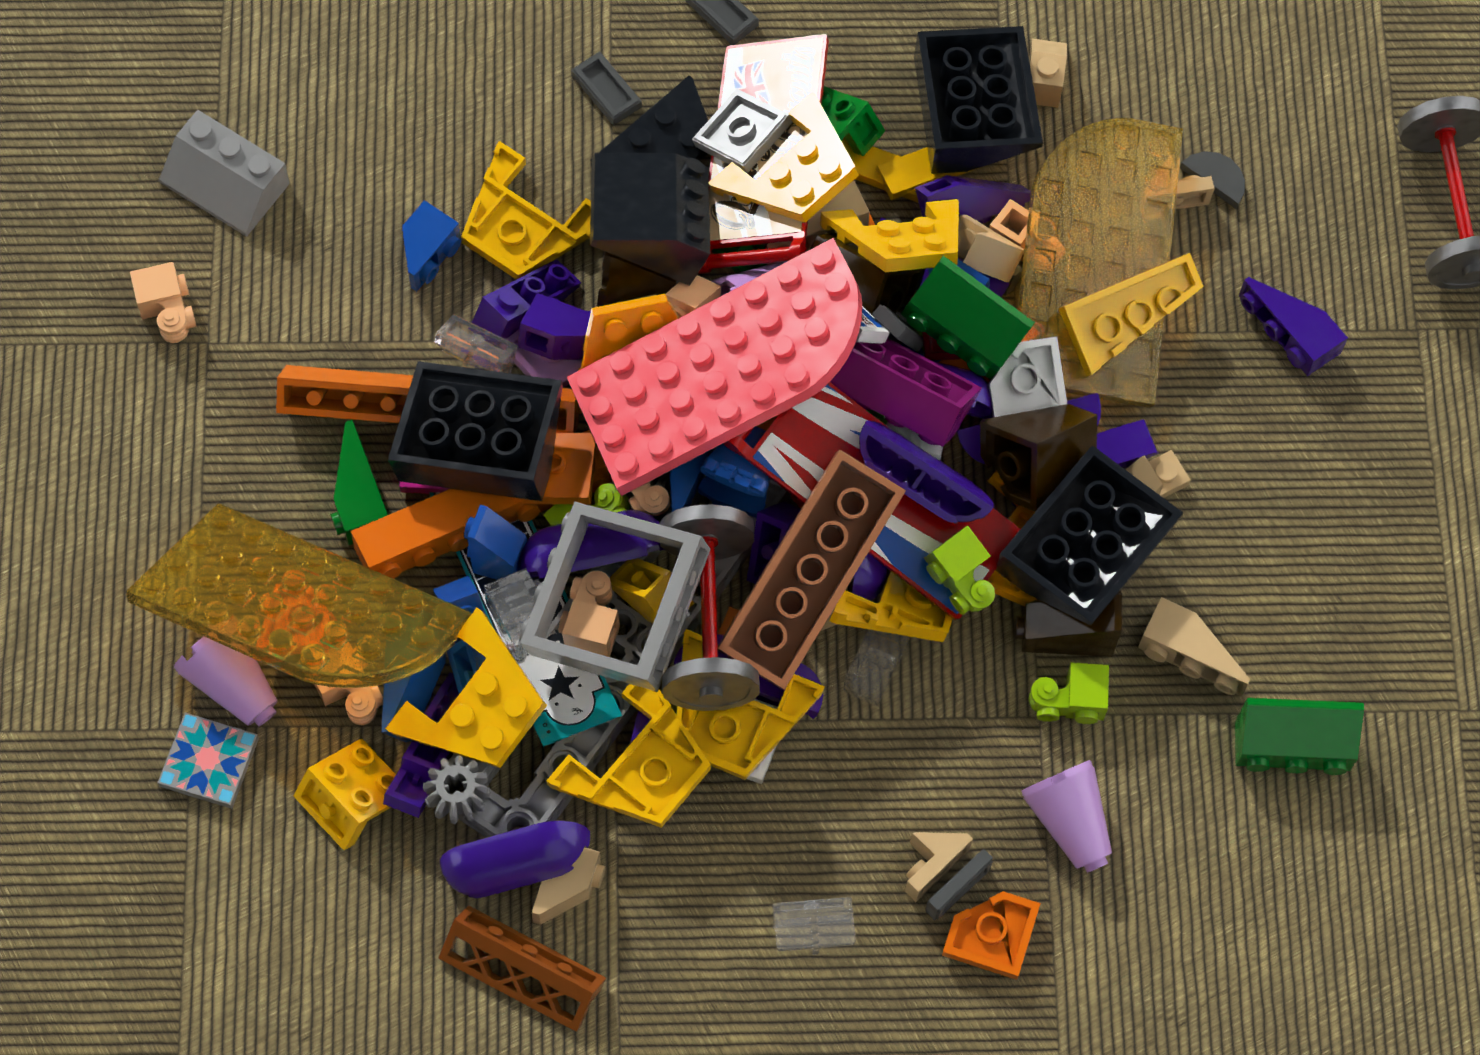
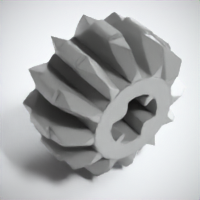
[423,755,491,824]

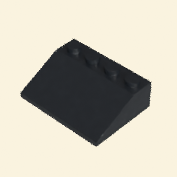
[914,26,1043,174]
[590,153,710,286]
[388,361,563,501]
[996,445,1183,625]

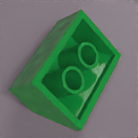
[901,256,1035,380]
[1235,698,1364,775]

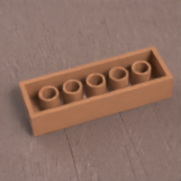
[718,450,906,690]

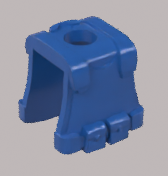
[698,426,771,518]

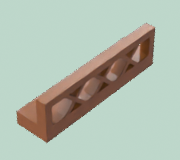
[438,905,606,1032]

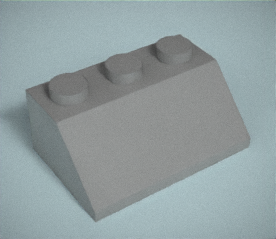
[159,109,290,237]

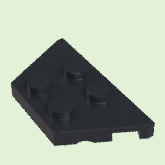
[591,75,708,167]

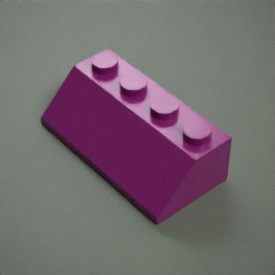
[830,338,982,447]

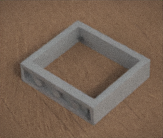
[520,501,710,692]

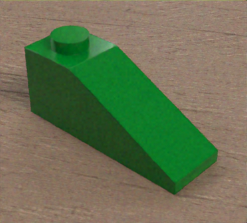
[330,420,388,545]

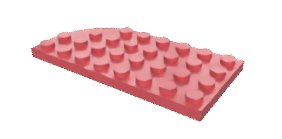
[567,238,862,496]

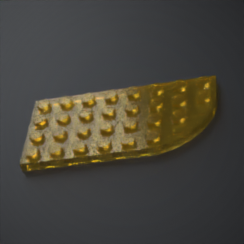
[1018,118,1183,408]
[126,503,471,688]

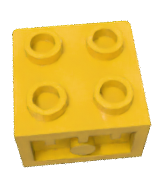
[293,739,396,850]

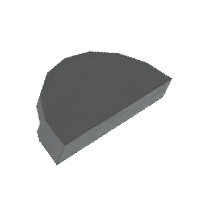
[1179,151,1245,209]

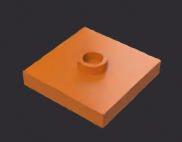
[514,433,598,505]

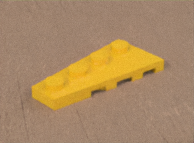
[1059,253,1204,377]

